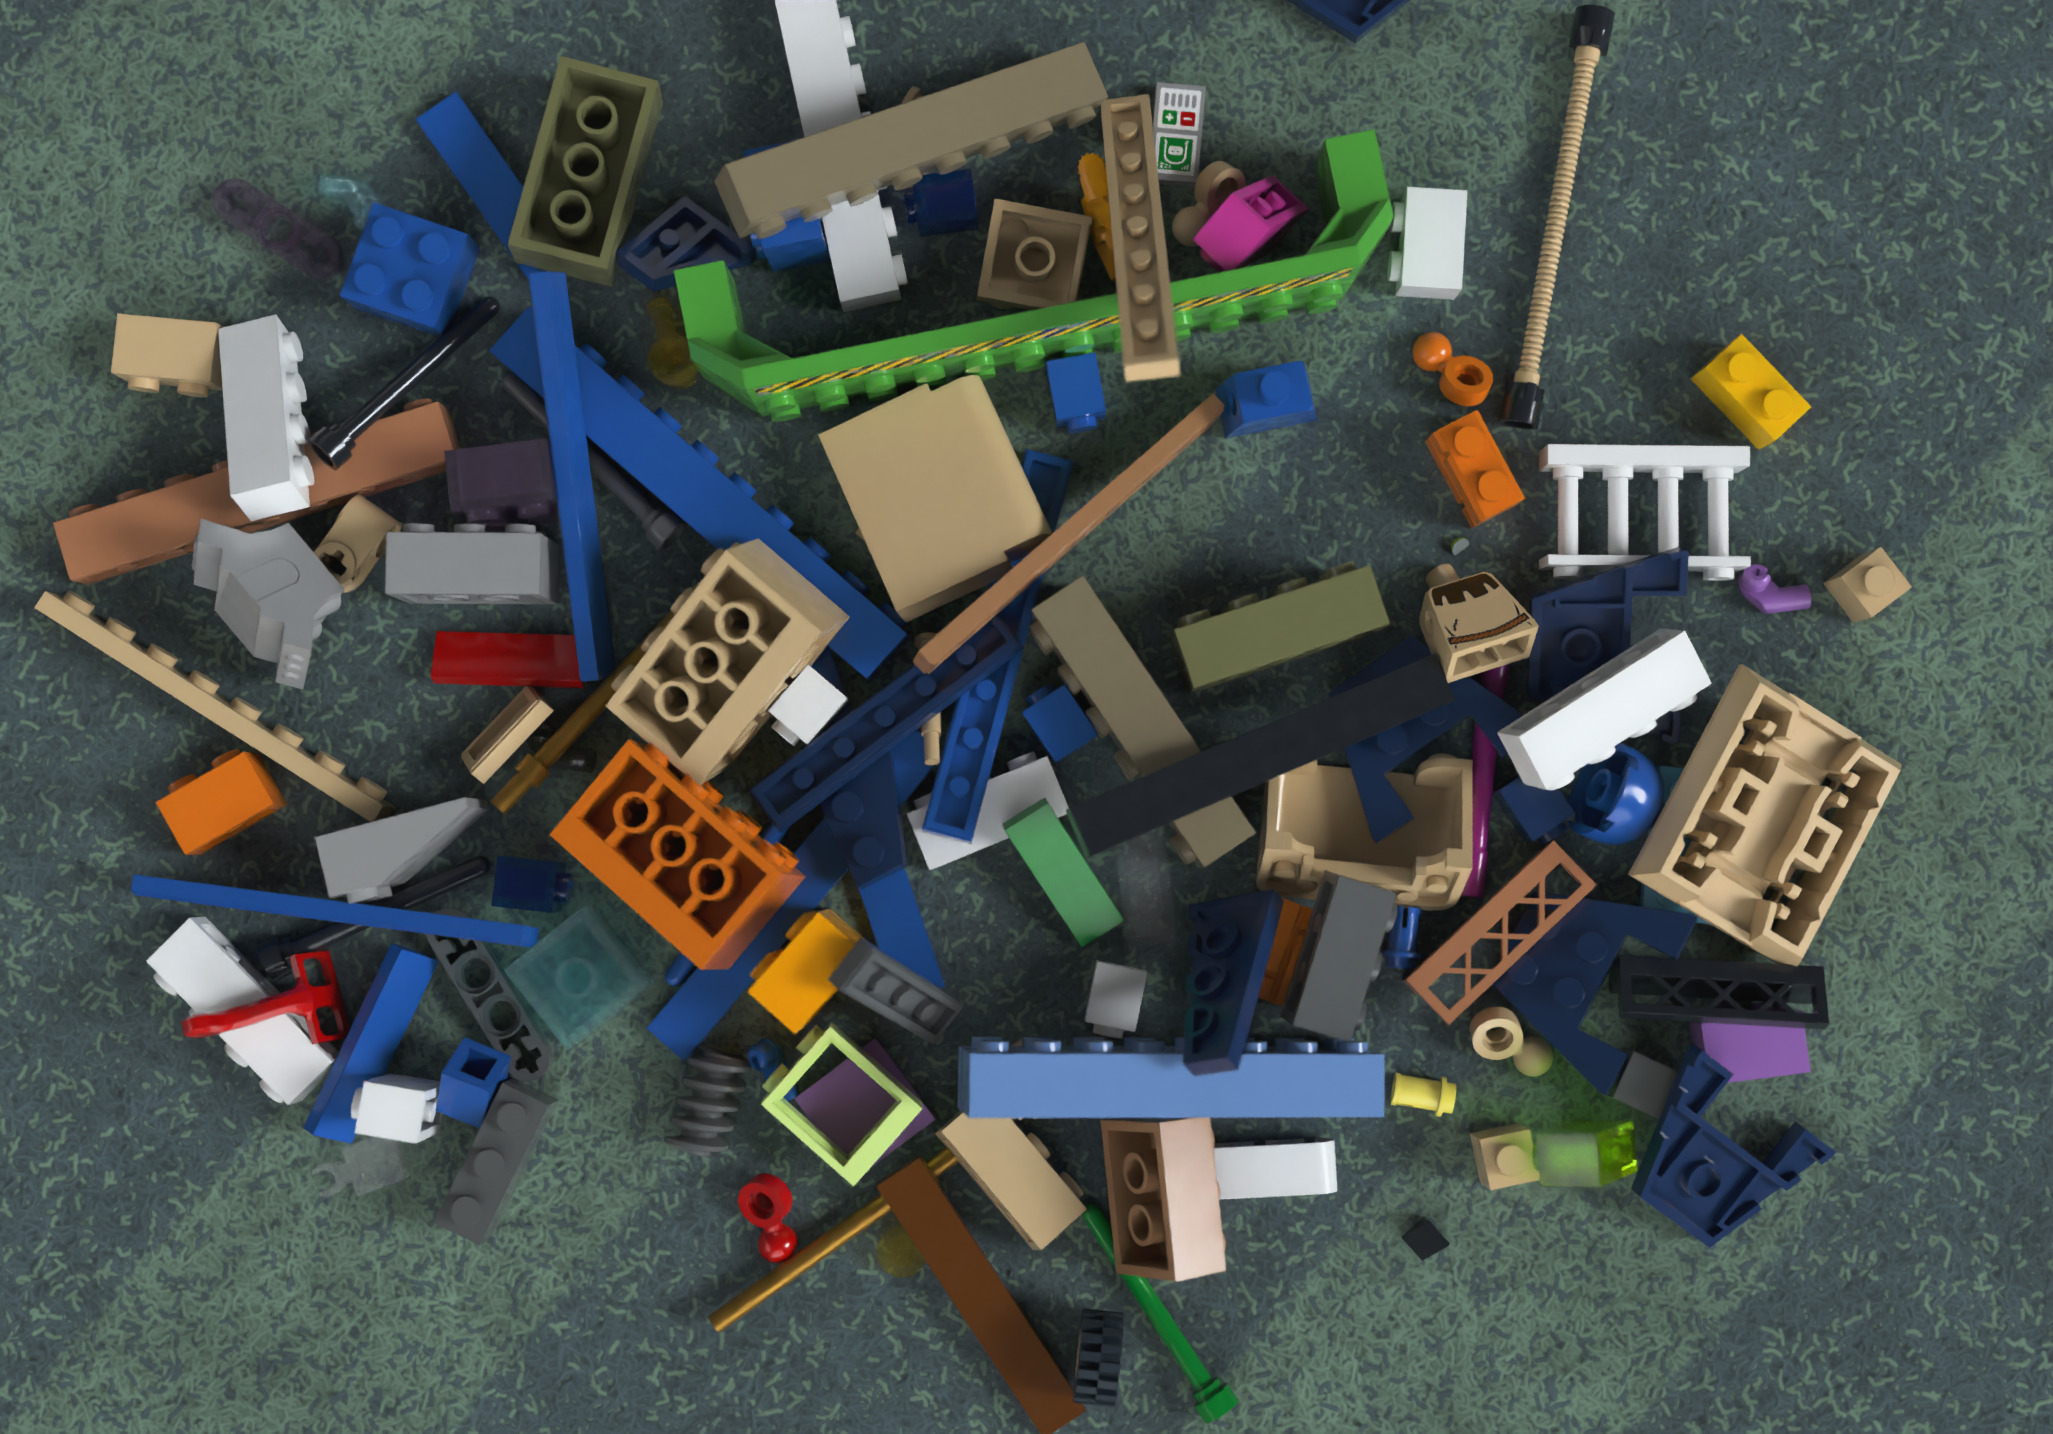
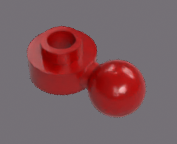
[738,1173,798,1264]

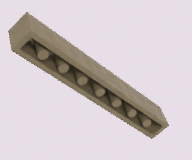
[714,42,1108,239]

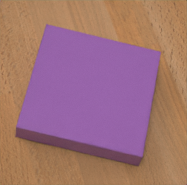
[794,1037,936,1168]

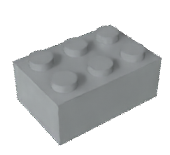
[385,523,560,605]

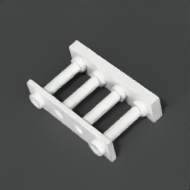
[1539,444,1751,581]

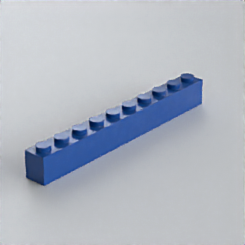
[489,306,909,682]

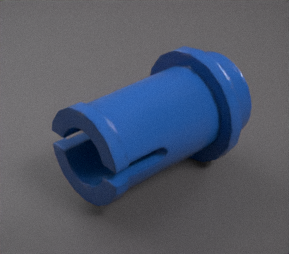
[1381,906,1421,970]

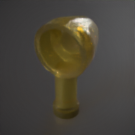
[646,297,699,389]

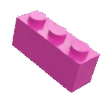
[1193,175,1309,272]

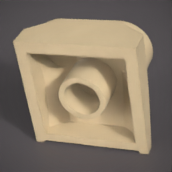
[976,199,1093,310]

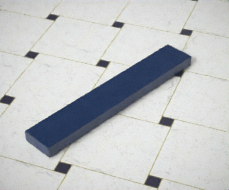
[748,614,1024,833]

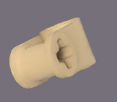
[314,495,402,593]

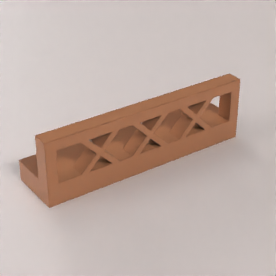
[1402,840,1597,1025]

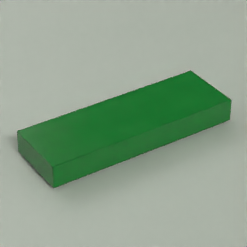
[1002,798,1124,947]

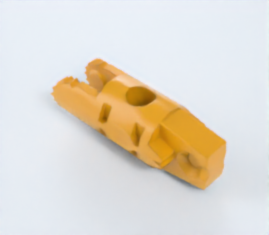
[1077,152,1116,283]

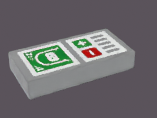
[1153,82,1206,187]

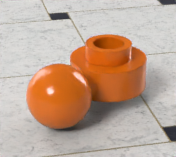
[1412,332,1493,406]

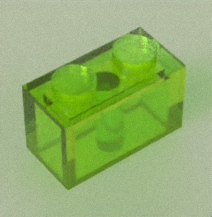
[1532,1120,1638,1187]

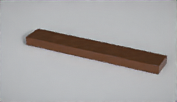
[876,1155,1086,1434]

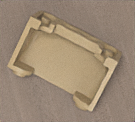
[1256,753,1472,911]

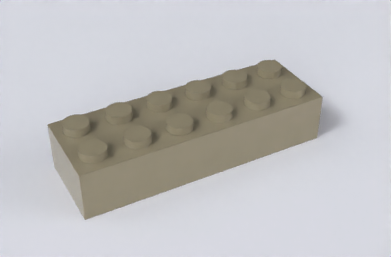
[1029,576,1256,868]

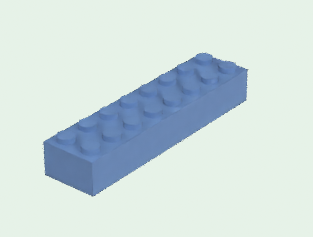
[958,1036,1385,1118]

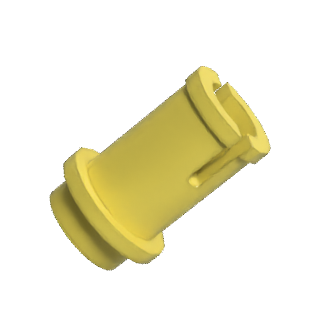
[1390,1072,1456,1117]

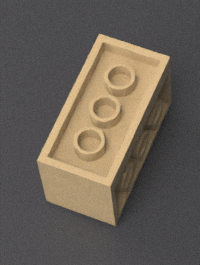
[606,538,850,785]

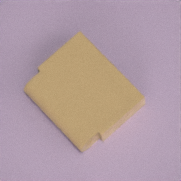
[818,375,1052,623]

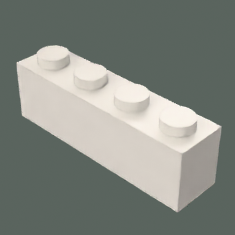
[218,314,314,521]
[1497,628,1712,791]
[146,917,339,1105]

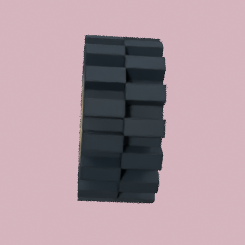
[1073,1308,1124,1407]

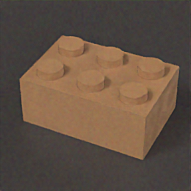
[1101,1118,1226,1282]

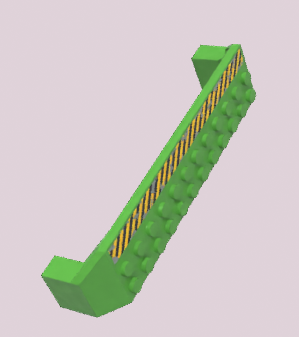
[674,129,1394,422]

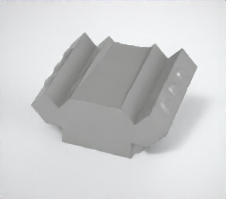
[192,519,345,690]

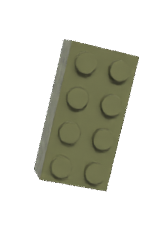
[508,55,663,287]
[1169,561,1390,695]

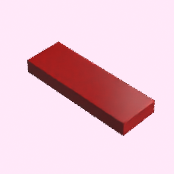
[430,631,584,688]

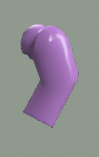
[1738,564,1811,614]

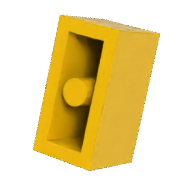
[1691,334,1812,450]

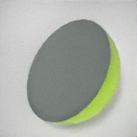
[1451,537,1469,555]

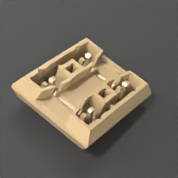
[1628,665,1902,967]

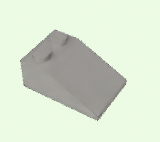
[315,797,489,904]

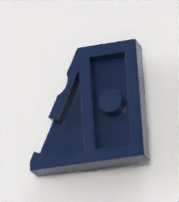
[616,196,756,292]

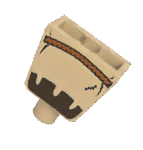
[1419,564,1539,683]

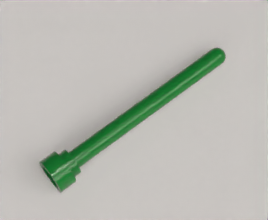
[1082,1204,1239,1424]

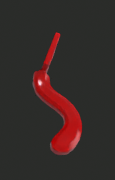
[181,950,350,1044]

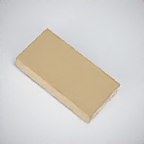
[461,686,554,784]

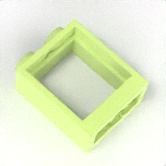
[761,1021,923,1186]

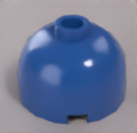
[1568,742,1665,845]

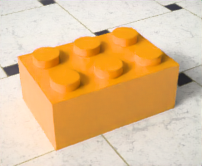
[748,909,868,1034]

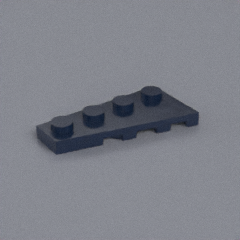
[1183,889,1284,1076]

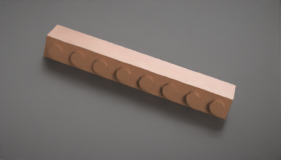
[53,398,466,585]

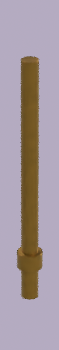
[490,582,700,815]
[708,1147,959,1333]

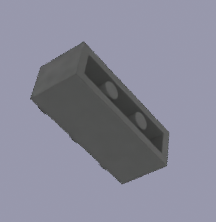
[1280,870,1397,1042]
[434,1078,559,1245]

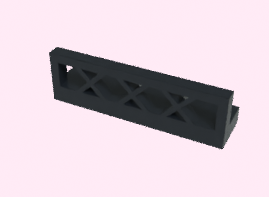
[1609,955,1829,1029]

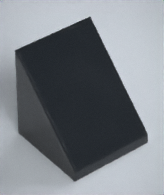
[1401,1216,1450,1261]

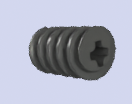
[664,1045,752,1158]

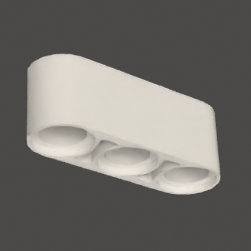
[1213,1138,1338,1200]

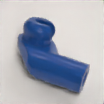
[748,1038,798,1101]

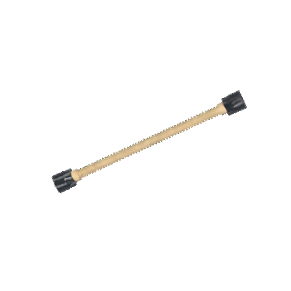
[1498,5,1615,430]

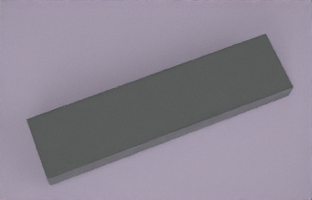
[827,937,964,1044]

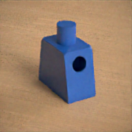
[1215,361,1317,439]

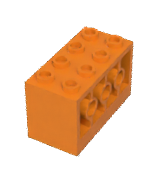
[549,739,806,970]

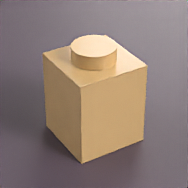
[1823,547,1912,623]
[1470,1123,1541,1190]

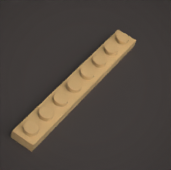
[1100,94,1180,382]
[34,590,395,822]

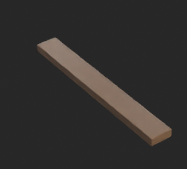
[913,393,1225,675]

